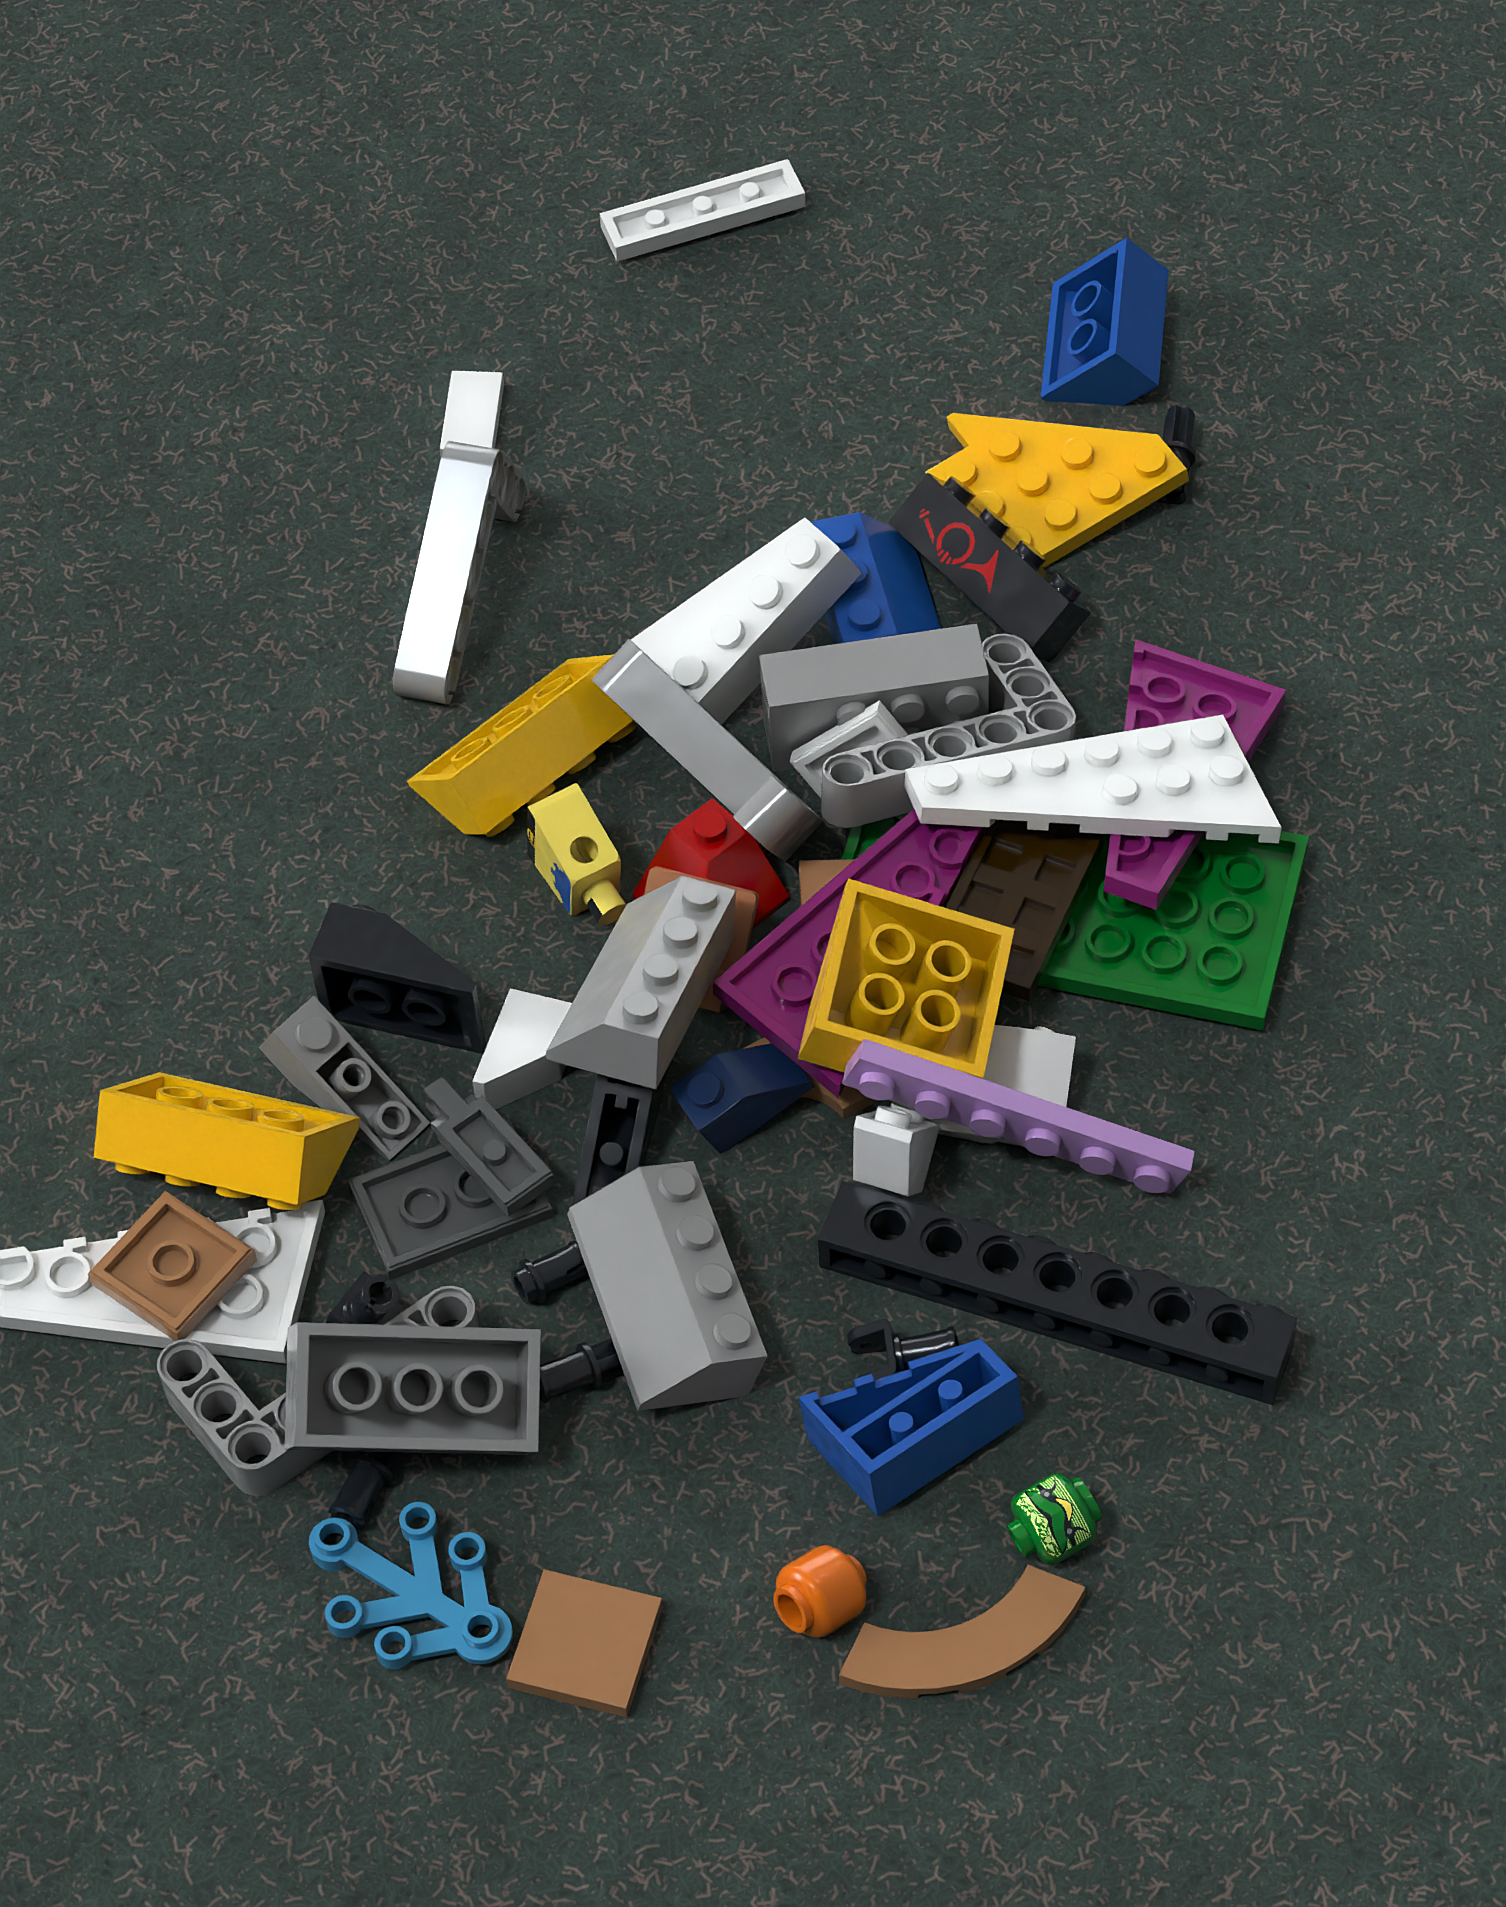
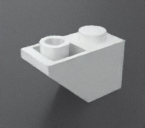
[853,1102,940,1196]

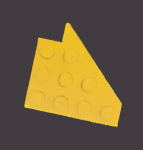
[925,413,1189,568]

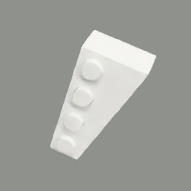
[622,518,862,725]

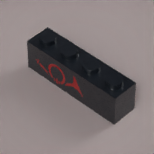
[888,473,1091,662]

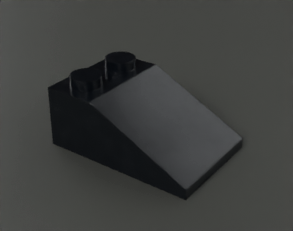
[309,902,486,1054]

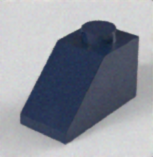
[670,1043,814,1154]

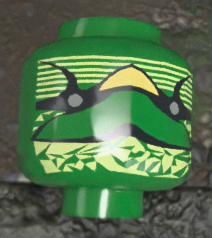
[1006,1473,1102,1565]

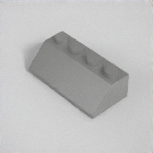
[546,876,736,1089]
[567,1161,768,1411]

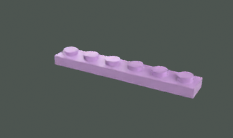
[842,1039,1195,1194]

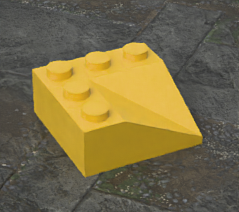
[797,878,1015,1079]

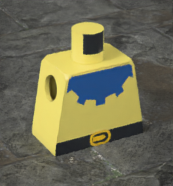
[527,783,626,926]

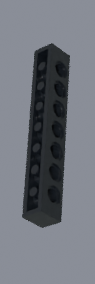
[818,1181,1297,1405]

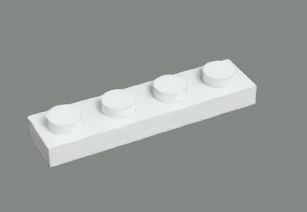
[600,159,806,262]

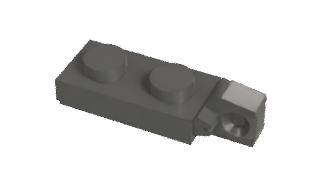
[423,1077,555,1217]

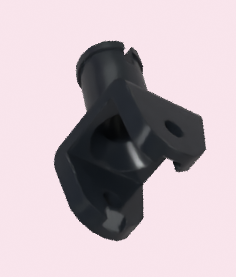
[326,1271,405,1325]
[847,1319,960,1387]

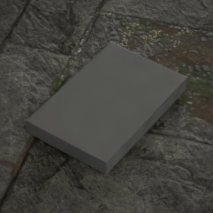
[348,1118,553,1280]

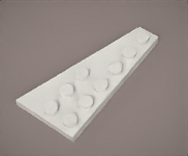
[904,715,1281,844]
[0,1200,325,1364]

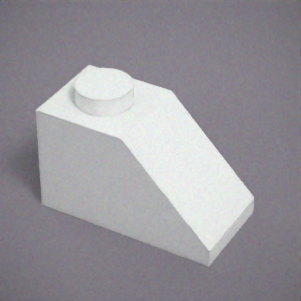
[472,988,572,1110]

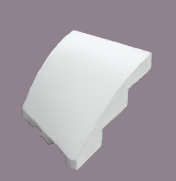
[890,1025,1076,1147]

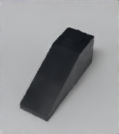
[572,1070,667,1206]

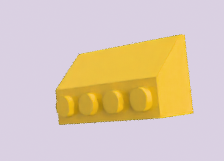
[407,654,636,837]
[93,1072,360,1210]

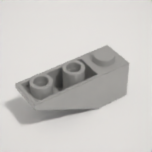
[259,996,430,1161]

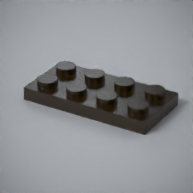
[945,820,1109,1001]

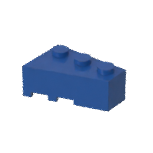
[798,1339,1024,1517]

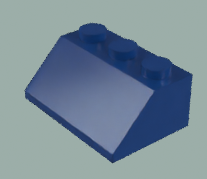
[1041,237,1169,406]
[811,512,941,644]

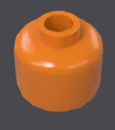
[773,1545,867,1638]

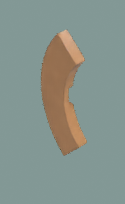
[839,1564,1085,1699]

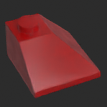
[632,798,790,929]

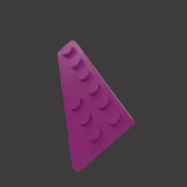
[1104,639,1286,910]
[713,809,985,1098]

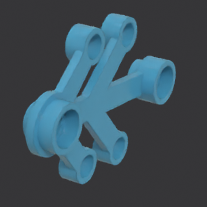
[309,1502,513,1669]

